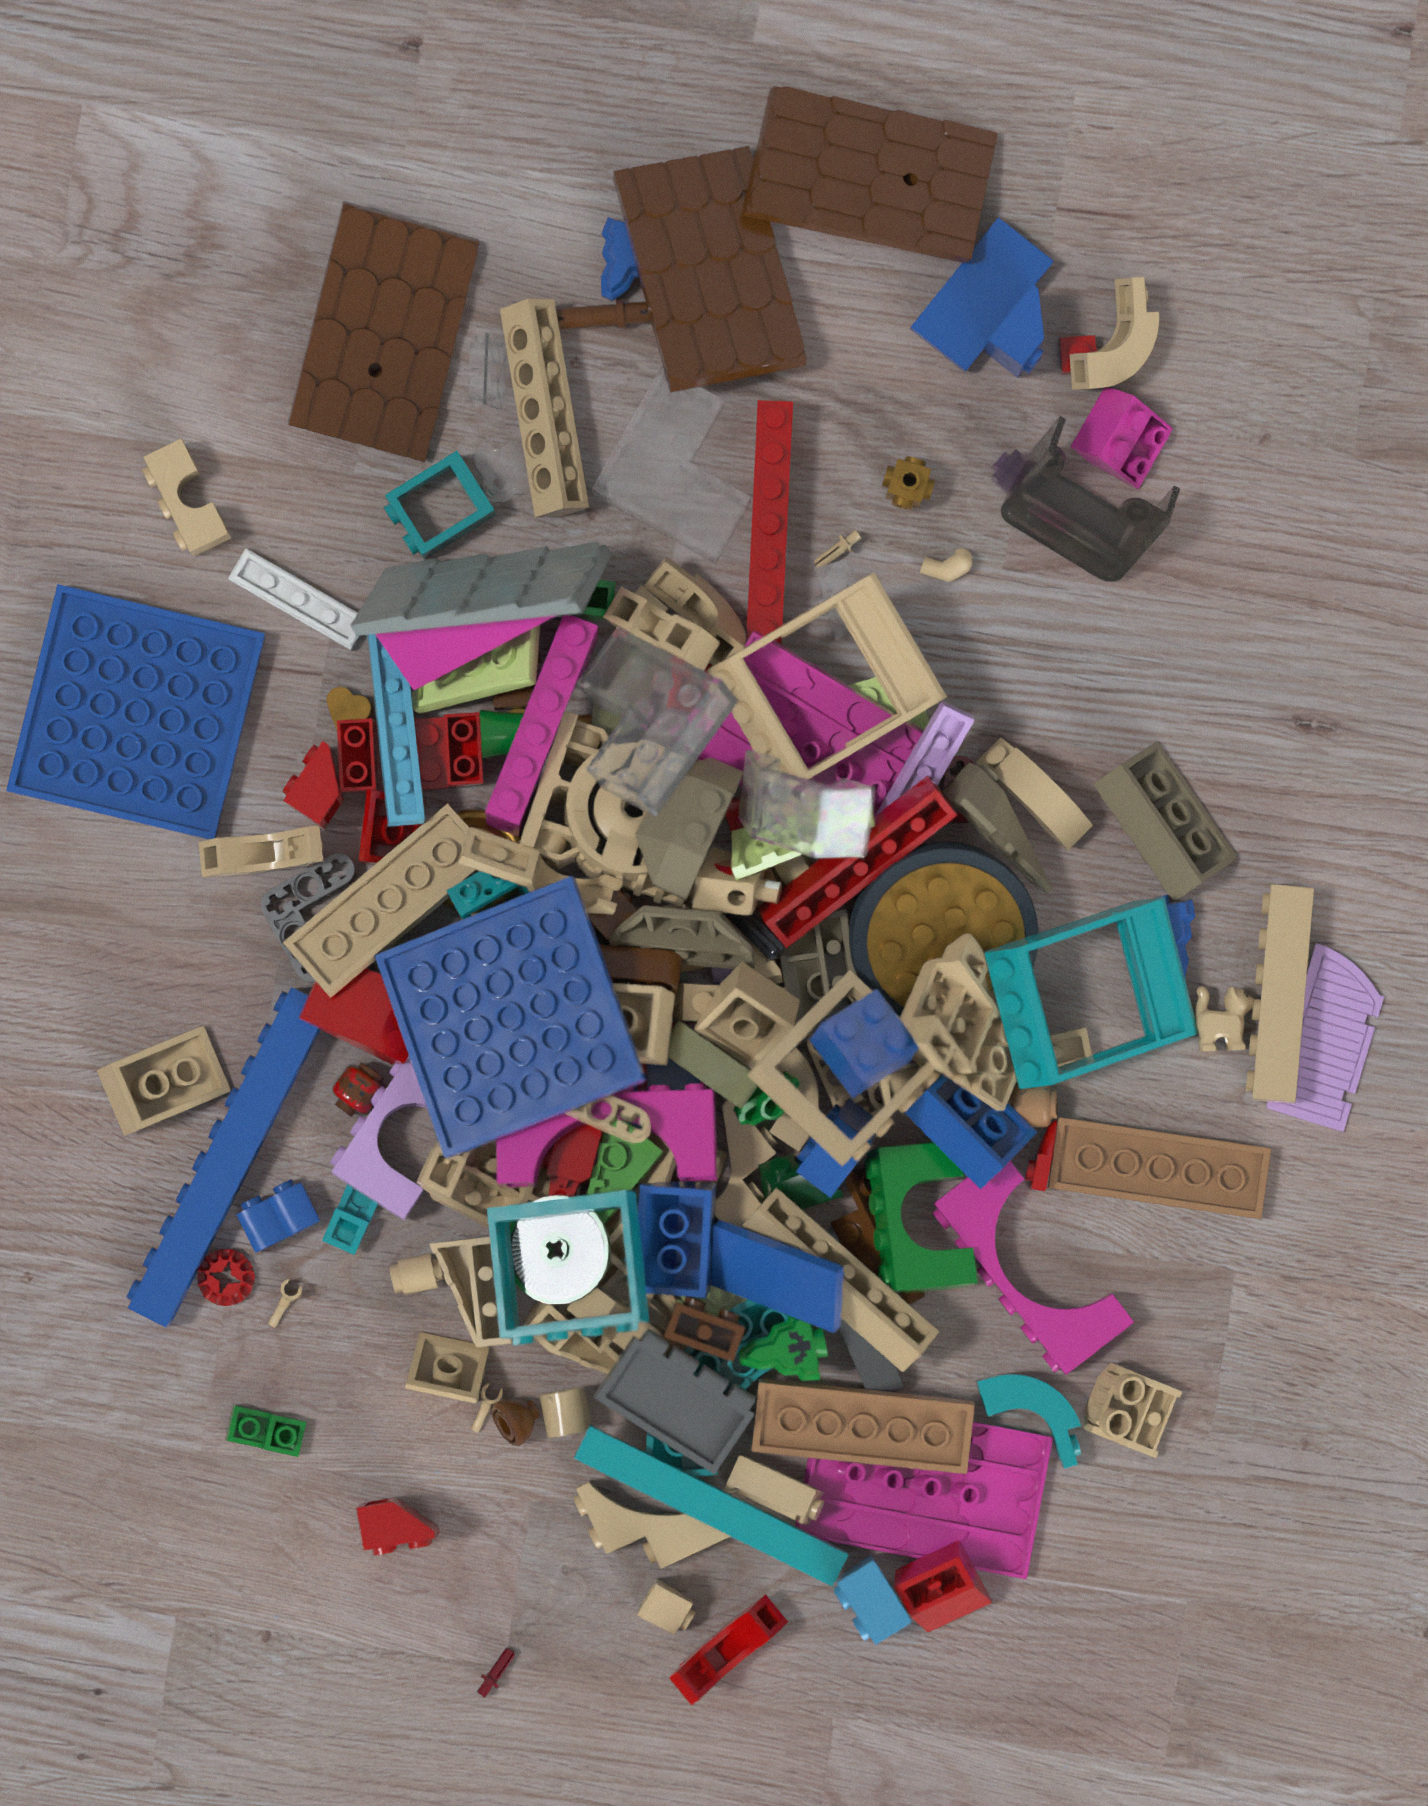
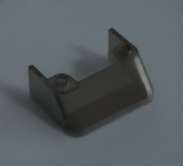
[1001,415,1180,582]

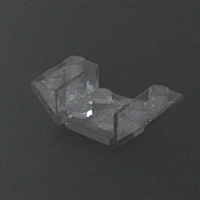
[738,750,875,858]

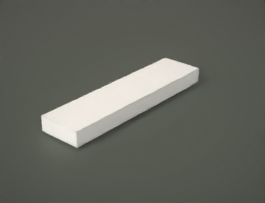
[228,548,360,651]

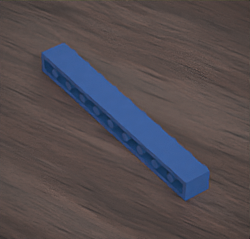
[126,987,321,1328]

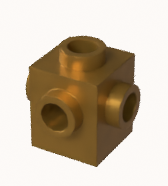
[882,456,936,510]

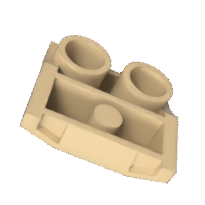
[1084,1363,1182,1458]

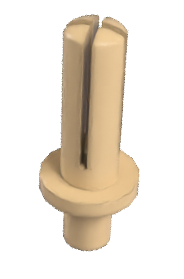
[814,530,862,570]

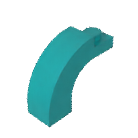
[975,1373,1082,1469]

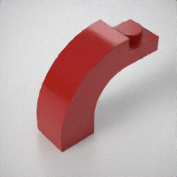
[668,1594,788,1706]

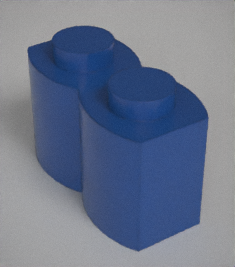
[236,1179,321,1253]

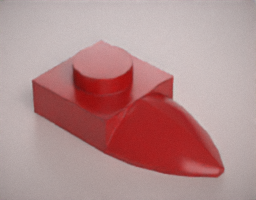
[1024,1121,1058,1192]

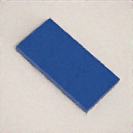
[910,217,1054,373]
[711,1220,844,1333]

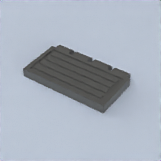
[594,1328,756,1475]

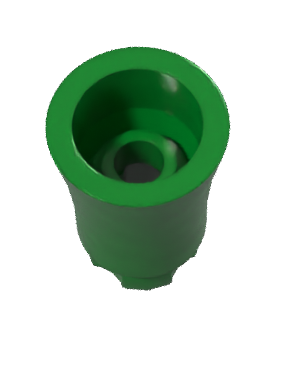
[480,710,553,759]

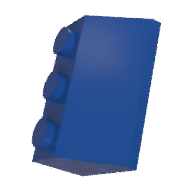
[904,1074,1037,1189]
[638,1181,717,1298]

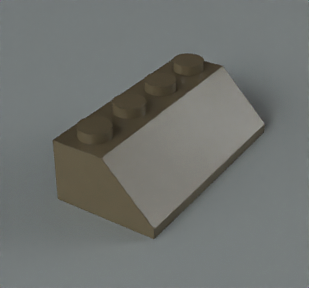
[1094,741,1238,902]

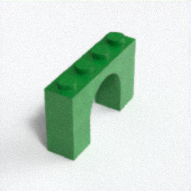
[864,1143,978,1294]

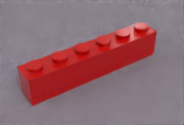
[758,775,957,948]

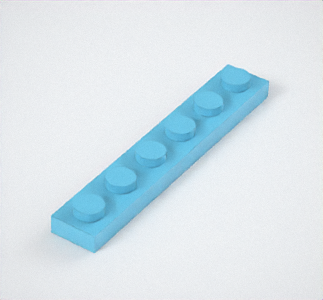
[367,634,425,826]

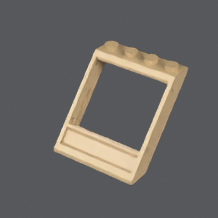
[707,572,947,794]

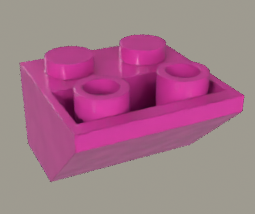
[1070,387,1173,489]

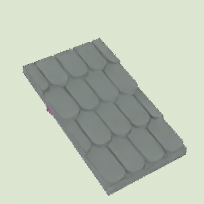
[350,542,612,690]

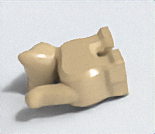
[1195,986,1254,1052]

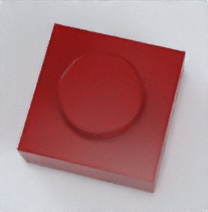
[1059,335,1096,375]

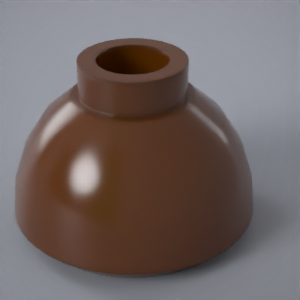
[492,1398,540,1447]

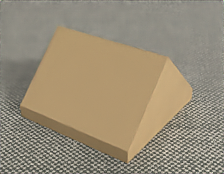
[405,1332,490,1403]

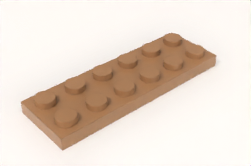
[1048,1117,1271,1219]
[752,1379,975,1474]

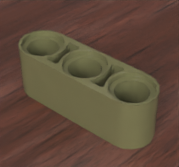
[668,1020,758,1108]

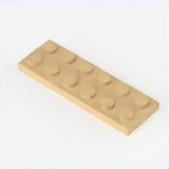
[283,803,479,998]

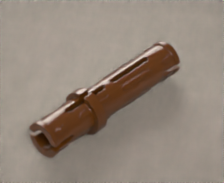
[556,300,651,330]

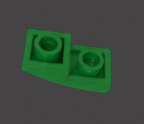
[225,1405,306,1457]

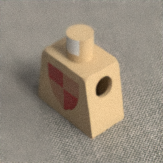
[693,848,782,915]

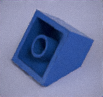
[984,284,1044,378]

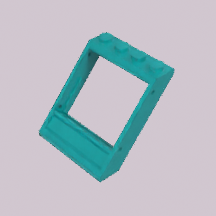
[984,897,1198,1089]

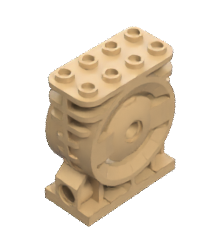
[520,711,706,908]

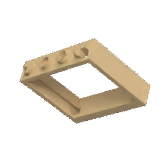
[748,970,941,1166]

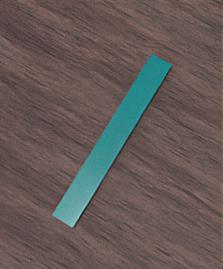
[574,1424,849,1587]

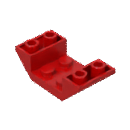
[336,712,484,793]

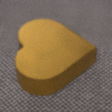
[326,686,372,731]

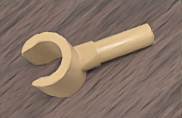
[268,1279,302,1328]
[471,1383,503,1433]

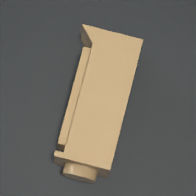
[724,1455,824,1525]

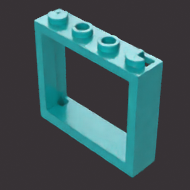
[487,1190,649,1345]

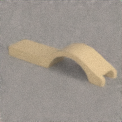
[458,827,623,914]

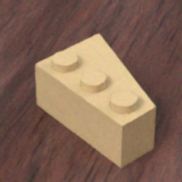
[429,1236,513,1348]

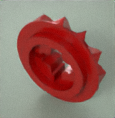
[197,1249,255,1306]

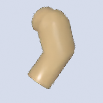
[920,548,972,582]

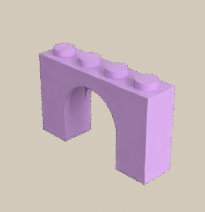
[330,1055,427,1221]

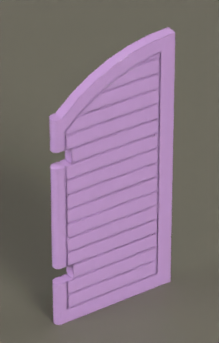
[1266,943,1384,1132]

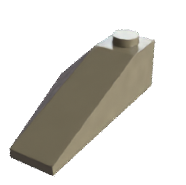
[942,762,1053,894]

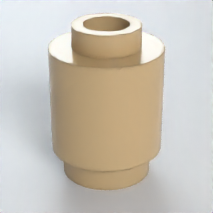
[389,1253,444,1295]

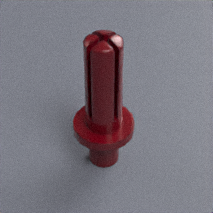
[477,1648,516,1698]

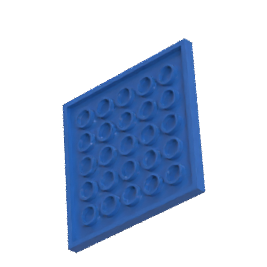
[6,584,266,840]
[375,876,647,1159]

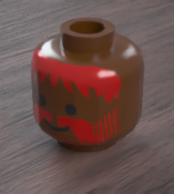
[332,1062,385,1117]

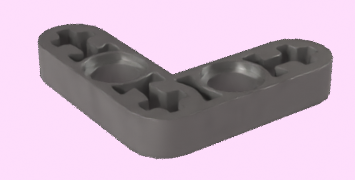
[261,853,356,983]

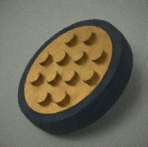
[849,841,1039,1018]

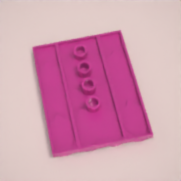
[681,631,924,845]
[795,1422,1053,1579]

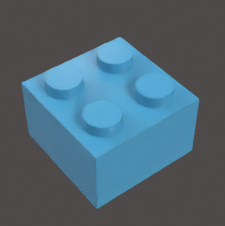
[833,1555,912,1645]

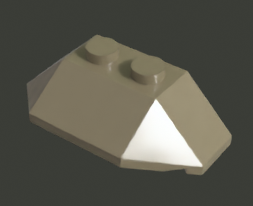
[635,757,744,900]
[609,905,755,970]
[780,909,856,1040]

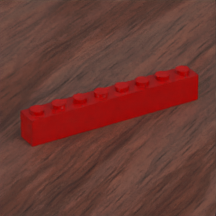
[746,400,793,645]

